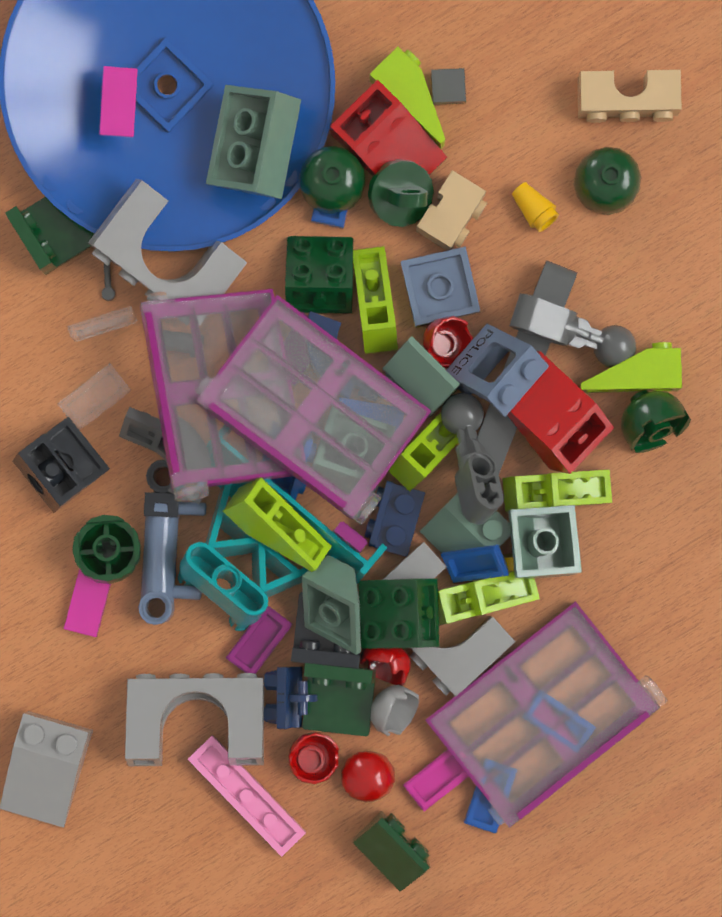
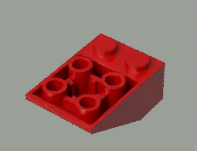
[330,79,447,176]
[507,351,614,474]

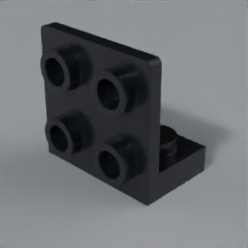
[291,592,360,669]

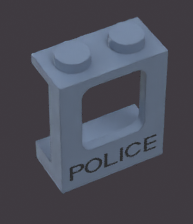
[446,324,549,417]

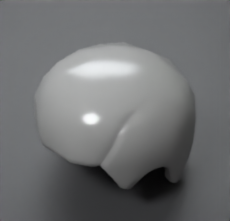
[370,685,419,736]

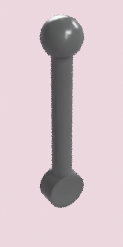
[102,264,115,301]

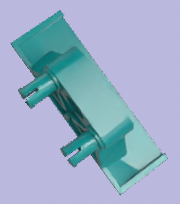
[178,425,388,631]

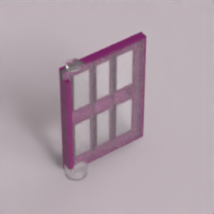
[140,289,306,502]
[195,295,431,525]
[425,601,668,828]

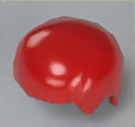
[423,316,474,368]
[360,648,411,686]
[288,732,339,785]
[341,751,395,802]

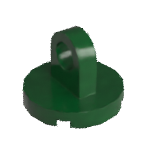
[368,159,434,227]

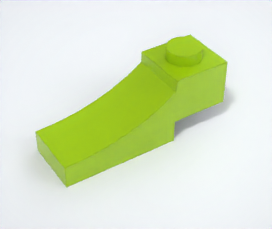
[502,470,612,512]
[438,571,540,625]

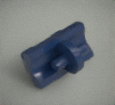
[264,666,318,729]

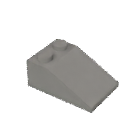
[0,711,93,828]

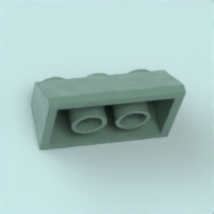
[206,85,301,199]

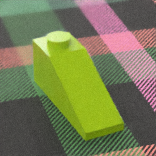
[370,46,446,149]
[353,246,398,354]
[578,342,682,393]
[388,412,458,492]
[223,477,332,572]

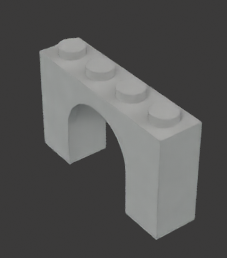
[88,179,247,326]
[383,542,515,696]
[125,673,264,766]

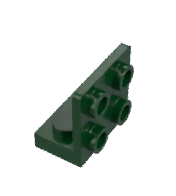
[5,197,95,275]
[285,236,353,314]
[359,578,439,649]
[302,663,376,736]

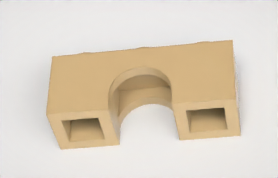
[577,70,682,123]

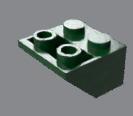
[353,811,430,892]

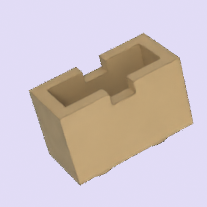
[416,170,487,251]

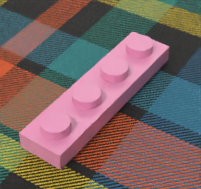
[188,735,306,857]

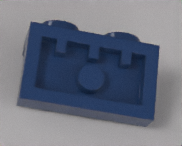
[364,481,425,557]

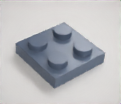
[400,246,480,327]

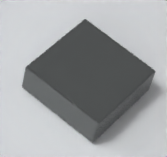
[431,68,466,105]

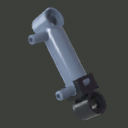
[139,459,207,625]

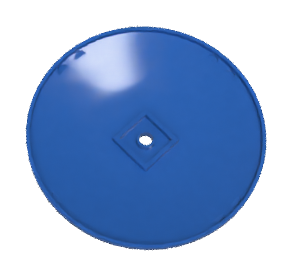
[0,0,336,251]

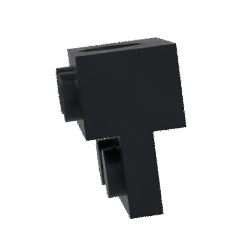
[12,417,110,513]

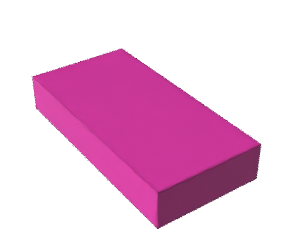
[99,66,138,138]
[64,569,111,637]
[403,749,469,811]

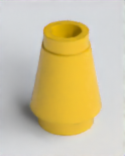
[512,182,559,232]

